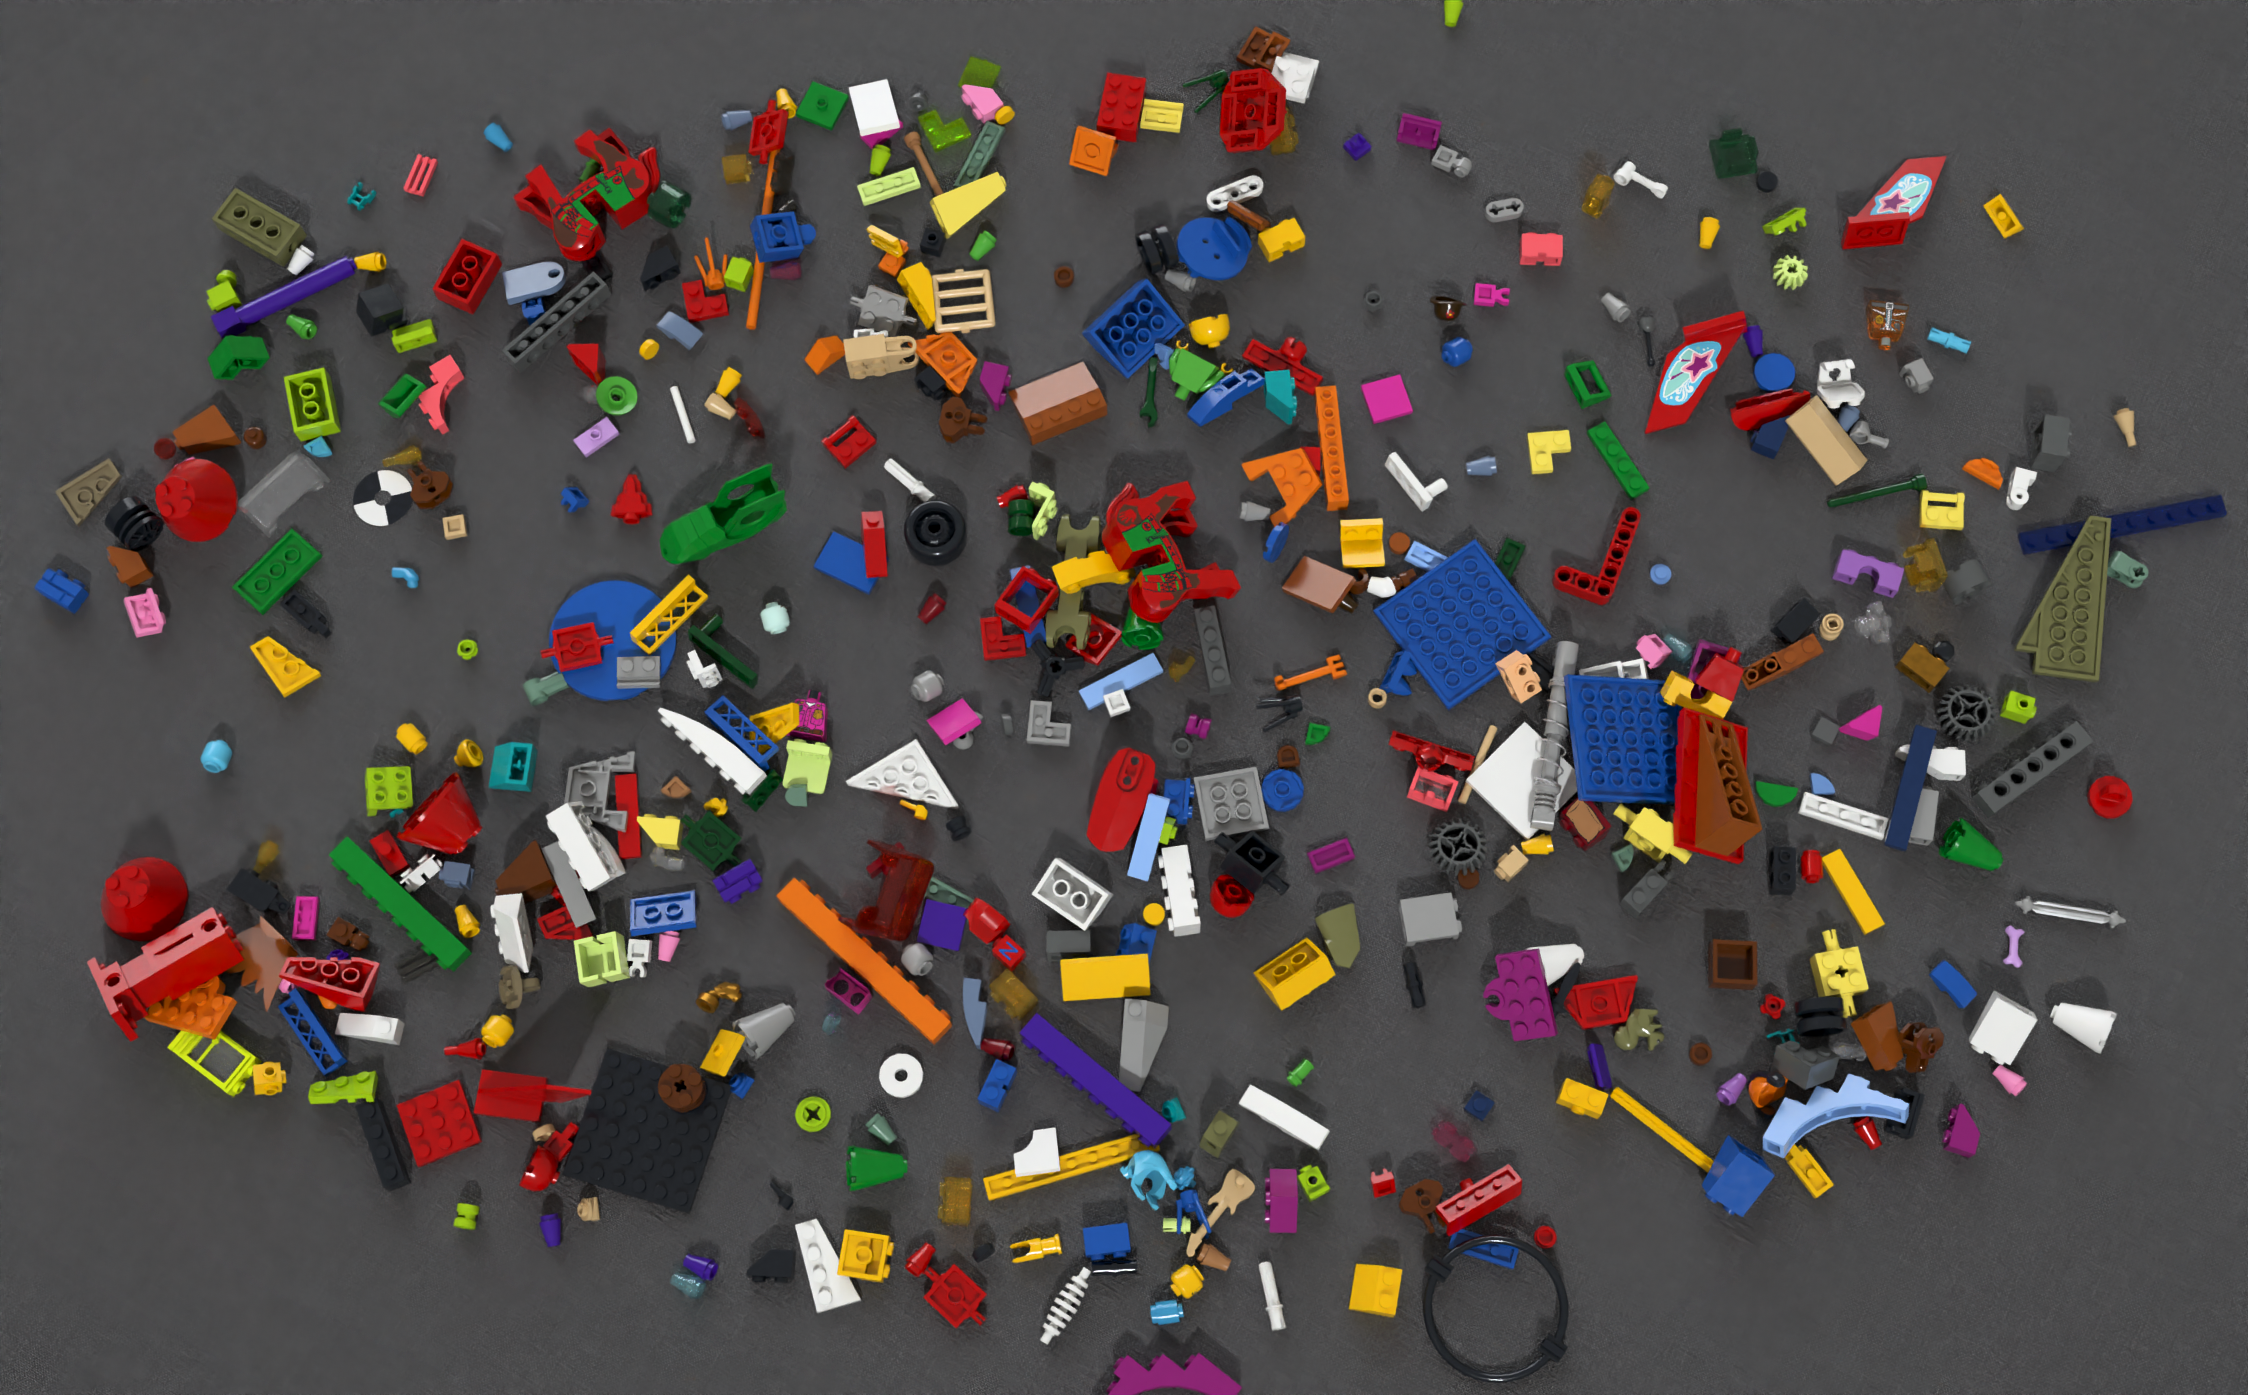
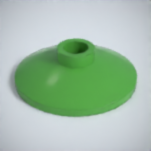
[596,376,637,415]

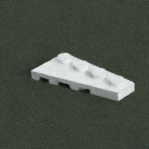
[795,1219,862,1313]

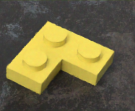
[1527,430,1571,474]

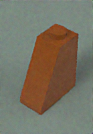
[172,405,242,455]
[1850,1001,1903,1071]

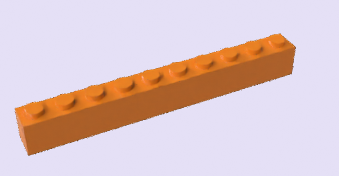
[776,877,952,1045]

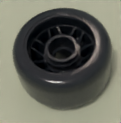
[904,500,967,566]

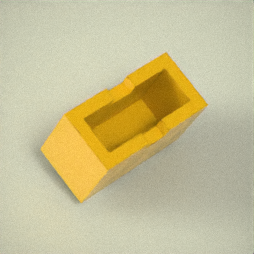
[1258,218,1305,262]

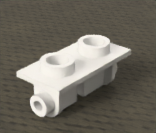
[400,853,443,893]

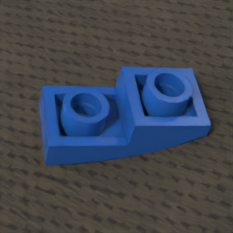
[1929,960,1977,1008]

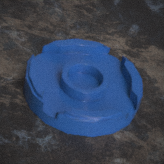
[1753,353,1795,393]
[1263,522,1289,563]
[1261,769,1304,812]

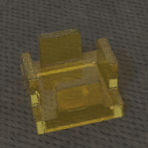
[1903,538,1948,592]

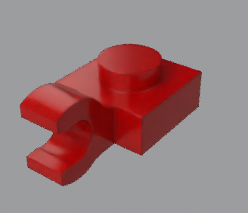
[542,1122,579,1162]

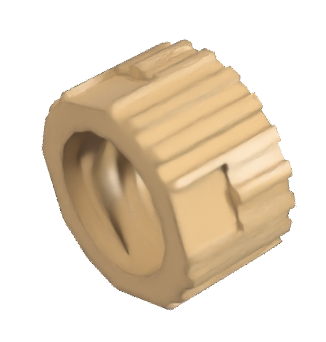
[1367,688,1387,709]

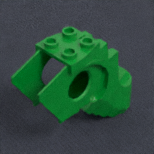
[660,463,787,564]

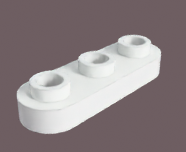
[1207,175,1263,212]

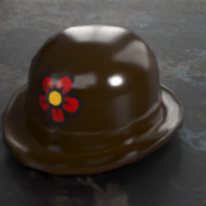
[1429,296,1467,321]

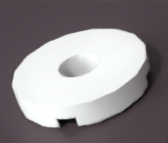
[879,1053,924,1098]

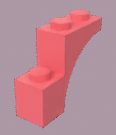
[418,355,465,435]

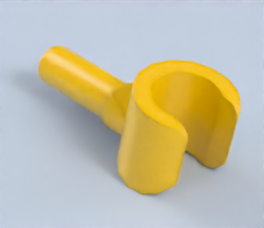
[900,800,928,820]

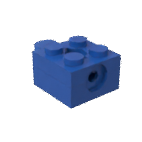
[750,211,816,263]

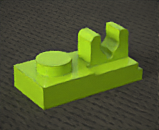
[1762,208,1806,235]

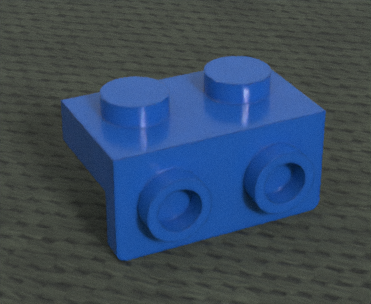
[1115,923,1157,964]

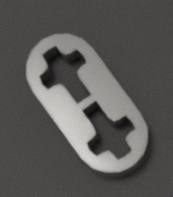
[1485,198,1524,222]

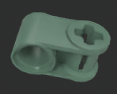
[2107,551,2148,588]

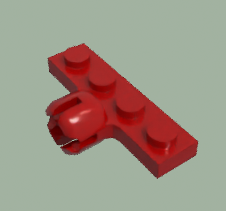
[1242,337,1323,396]
[1388,730,1475,772]

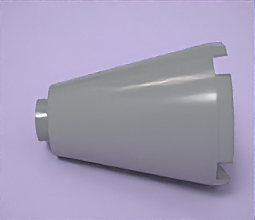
[732,1003,795,1060]

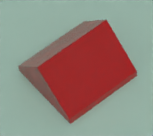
[566,344,606,386]

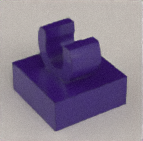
[1343,133,1372,161]

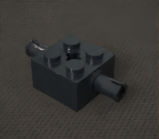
[1214,831,1290,896]

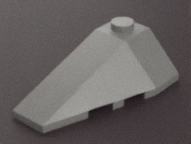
[1119,999,1169,1092]

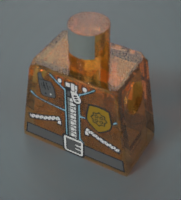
[1865,300,1909,350]

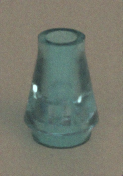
[1662,633,1694,663]
[670,1272,706,1299]

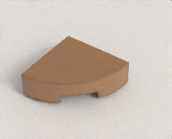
[661,776,692,798]

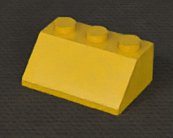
[1253,938,1336,1011]

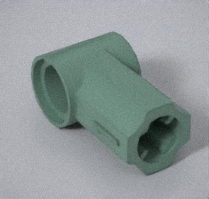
[523,672,569,706]

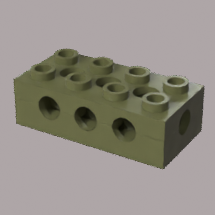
[212,188,307,267]

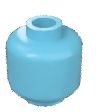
[200,740,232,773]

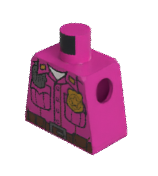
[787,690,828,743]

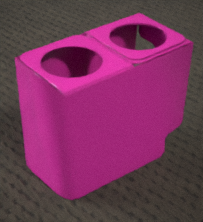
[825,967,873,1015]

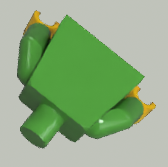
[1169,340,1233,401]

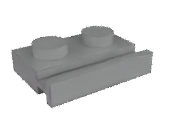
[617,656,661,689]

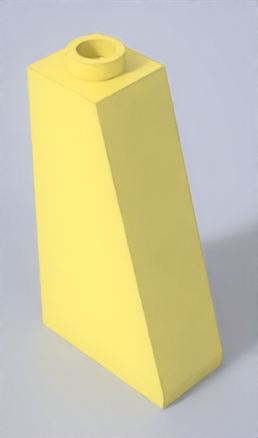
[929,172,1006,239]

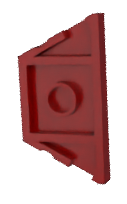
[1553,975,1638,1030]

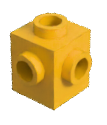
[252,1062,286,1095]

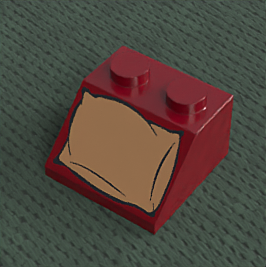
[1559,798,1612,851]

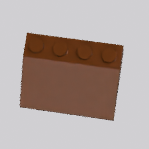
[1008,362,1108,445]

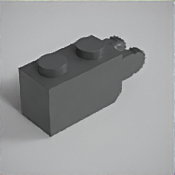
[1619,860,1677,919]

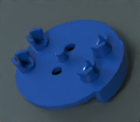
[1177,217,1252,280]

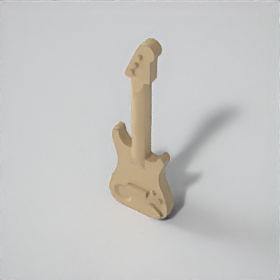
[1186,1169,1255,1257]

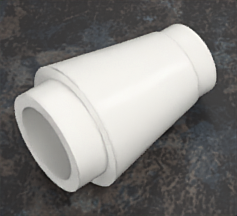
[287,245,315,276]

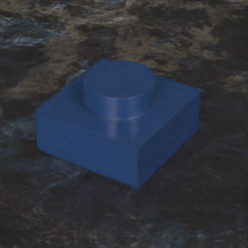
[1464,1090,1495,1122]

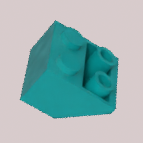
[1264,370,1297,424]
[489,742,538,792]

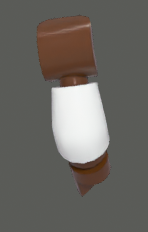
[1348,567,1418,598]

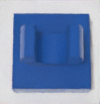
[560,487,590,512]

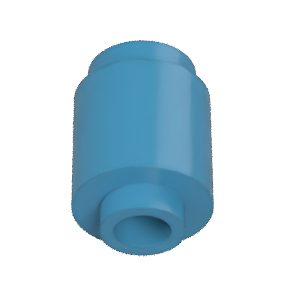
[1150,1299,1184,1325]

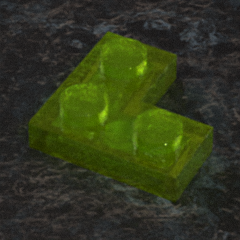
[918,109,971,153]

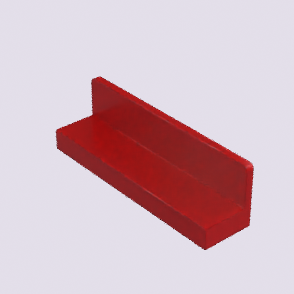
[1436,1164,1522,1236]

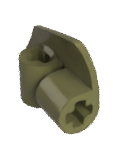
[1315,903,1360,969]

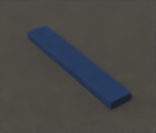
[1884,725,1937,852]

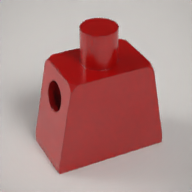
[1695,647,1744,702]

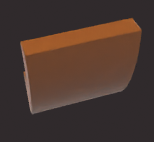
[1236,26,1291,73]
[1227,200,1271,232]

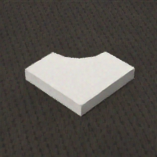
[1014,1127,1061,1177]

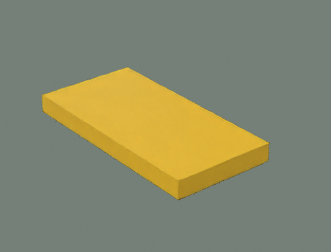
[1060,954,1151,1001]

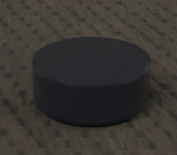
[1756,171,1778,193]
[972,1242,995,1263]

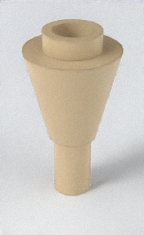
[2113,408,2136,447]

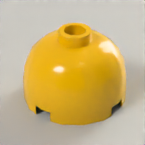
[1188,314,1230,348]

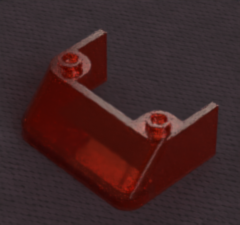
[838,839,934,941]

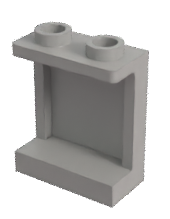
[1398,892,1462,947]

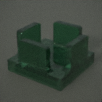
[1709,128,1759,179]

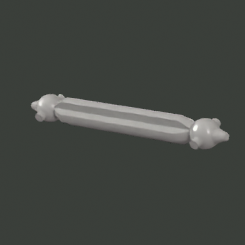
[2015,896,2126,928]

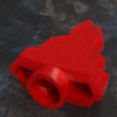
[611,474,653,525]

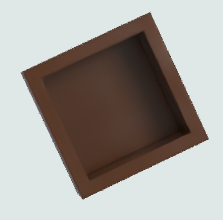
[1708,939,1758,990]

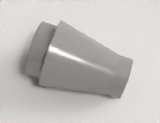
[1165,269,1196,292]
[1601,293,1631,322]
[1239,501,1270,521]

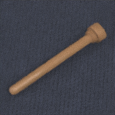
[904,132,944,196]

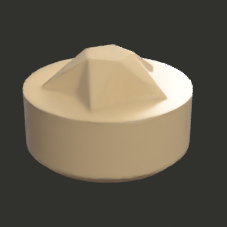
[532,1124,556,1142]

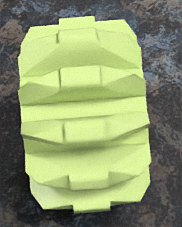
[1773,255,1808,290]

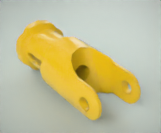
[1010,1234,1063,1263]

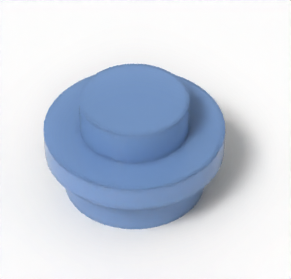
[1650,564,1671,585]

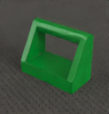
[1564,360,1612,409]
[377,374,427,418]

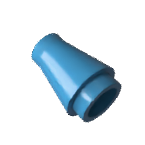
[483,123,513,152]

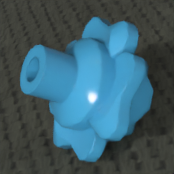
[1174,1166,1196,1190]

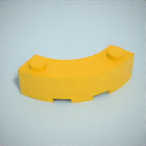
[1052,551,1136,594]

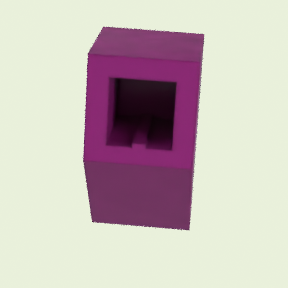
[979,361,1012,411]
[1942,1104,1980,1158]

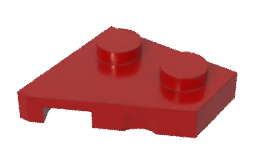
[537,906,593,940]

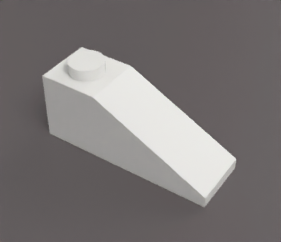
[335,1013,405,1045]

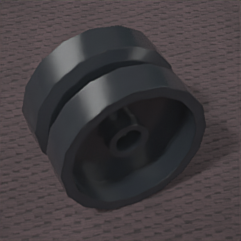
[1135,223,1179,275]
[1794,997,1847,1037]

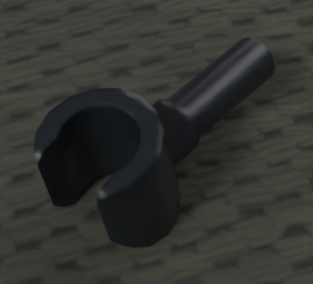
[769,1181,794,1210]

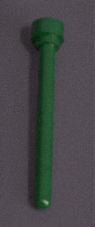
[1827,473,1927,508]

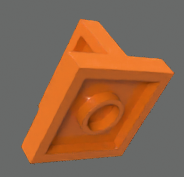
[1069,126,1119,176]

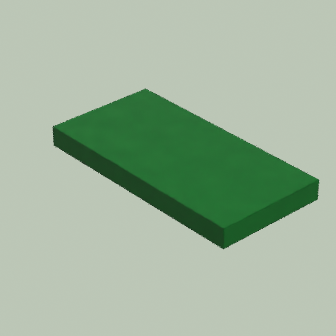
[232,529,322,615]

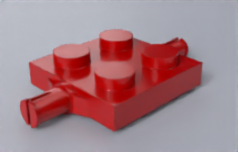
[748,100,788,165]
[540,622,614,672]
[923,1264,987,1329]

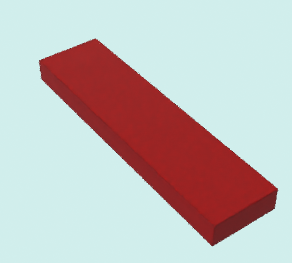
[615,773,642,860]

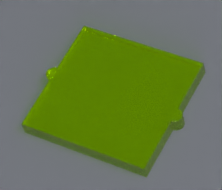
[958,56,1001,89]

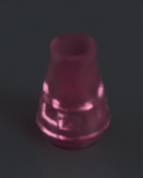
[770,261,801,281]

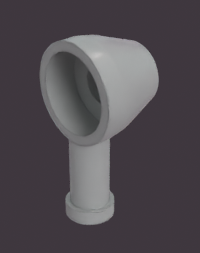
[1849,421,1889,448]
[953,711,983,750]

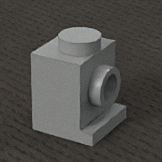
[1899,358,1934,394]

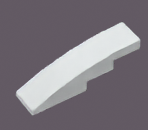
[1239,1085,1330,1150]

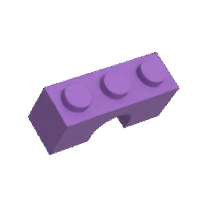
[1832,549,1904,598]

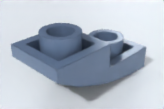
[656,311,703,350]

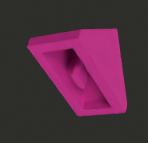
[1839,705,1882,741]

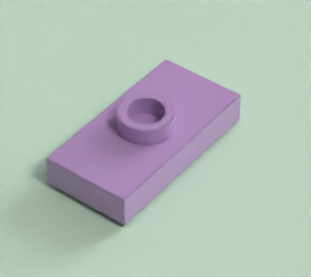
[573,417,620,458]

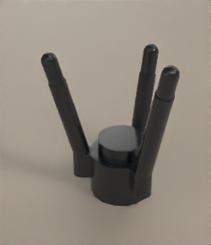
[1256,695,1303,732]

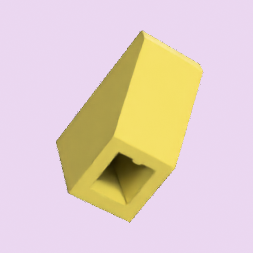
[637,814,683,850]

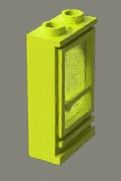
[167,1030,262,1097]

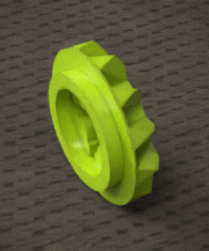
[795,1097,831,1132]

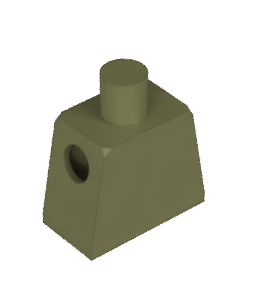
[1199,1110,1240,1158]

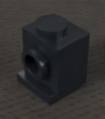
[914,366,947,401]

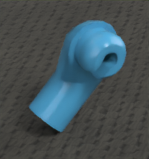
[392,567,420,588]

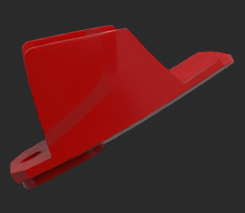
[1086,747,1160,852]

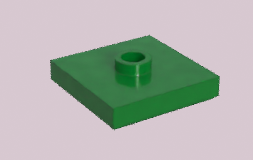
[796,81,849,131]

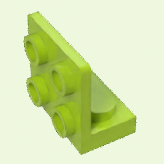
[365,766,413,816]

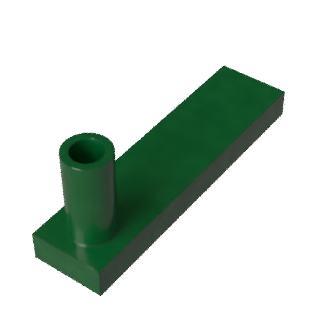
[688,614,758,689]

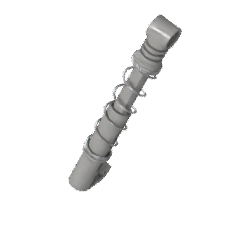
[1530,641,1579,831]

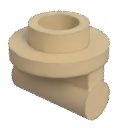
[577,1197,600,1221]

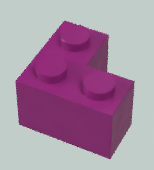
[1265,1169,1298,1233]

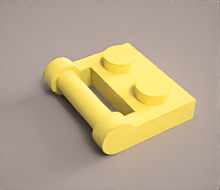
[1919,490,1965,530]

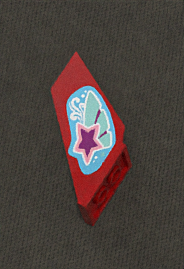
[1841,156,1947,249]
[1645,310,1748,434]

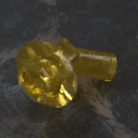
[1169,656,1196,682]

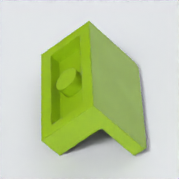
[392,319,438,353]

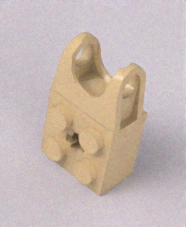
[843,334,919,379]

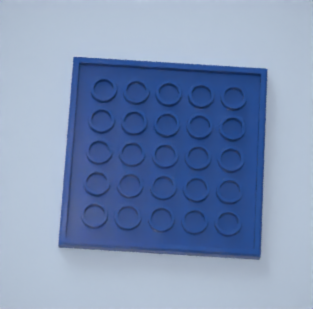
[1373,539,1551,711]
[1564,674,1682,805]

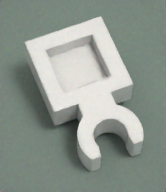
[627,939,652,977]

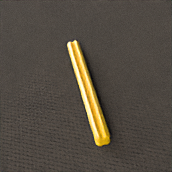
[1610,1087,1714,1173]

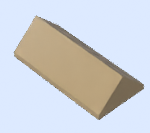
[1785,395,1867,486]

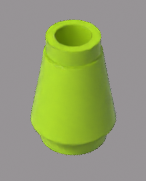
[1444,0,1463,27]
[869,144,891,176]

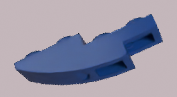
[1187,368,1264,427]

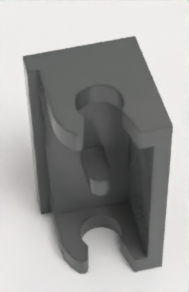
[1047,930,1091,962]

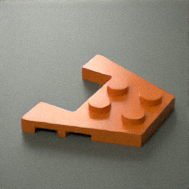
[1241,448,1323,527]

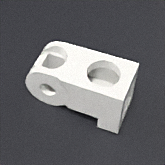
[2006,467,2037,510]

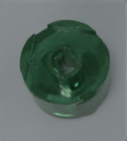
[647,180,692,229]

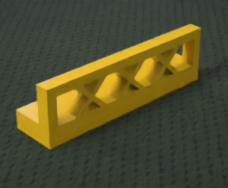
[630,574,708,656]

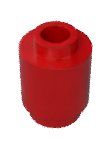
[1800,850,1823,883]

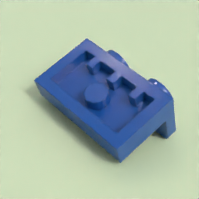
[1164,778,1195,825]

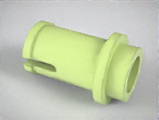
[1163,1216,1191,1234]

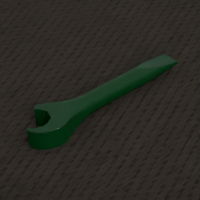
[1139,358,1158,428]

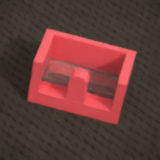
[1407,766,1459,812]

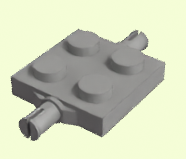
[850,285,917,337]

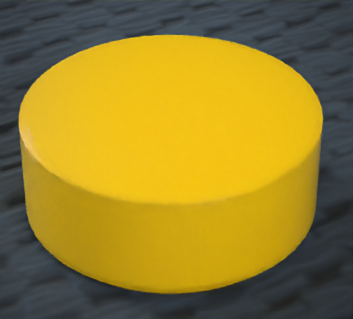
[994,106,1015,125]
[639,339,659,360]
[1143,903,1165,926]

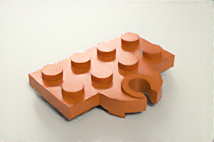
[144,975,237,1040]

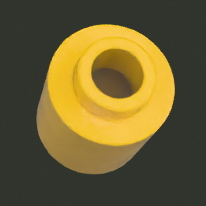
[396,723,428,755]

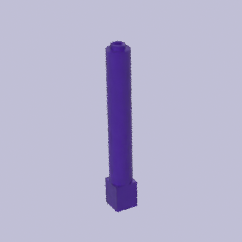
[210,256,357,339]

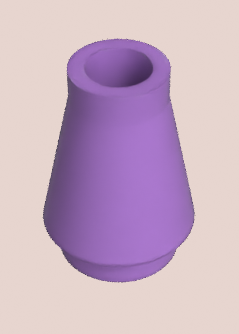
[1716,1073,1748,1106]

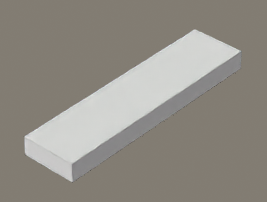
[1798,792,1889,840]

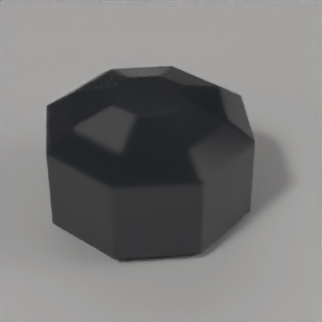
[1932,641,1954,662]

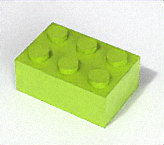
[284,367,341,441]

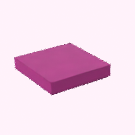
[1361,374,1413,424]
[927,698,981,745]

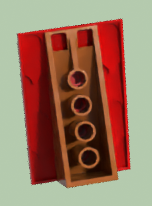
[1673,707,1763,864]

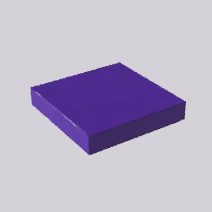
[917,899,968,951]

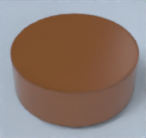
[1389,532,1410,554]

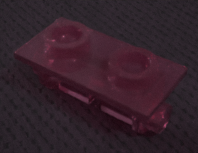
[1431,1120,1477,1163]

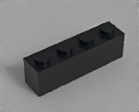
[355,1097,411,1192]

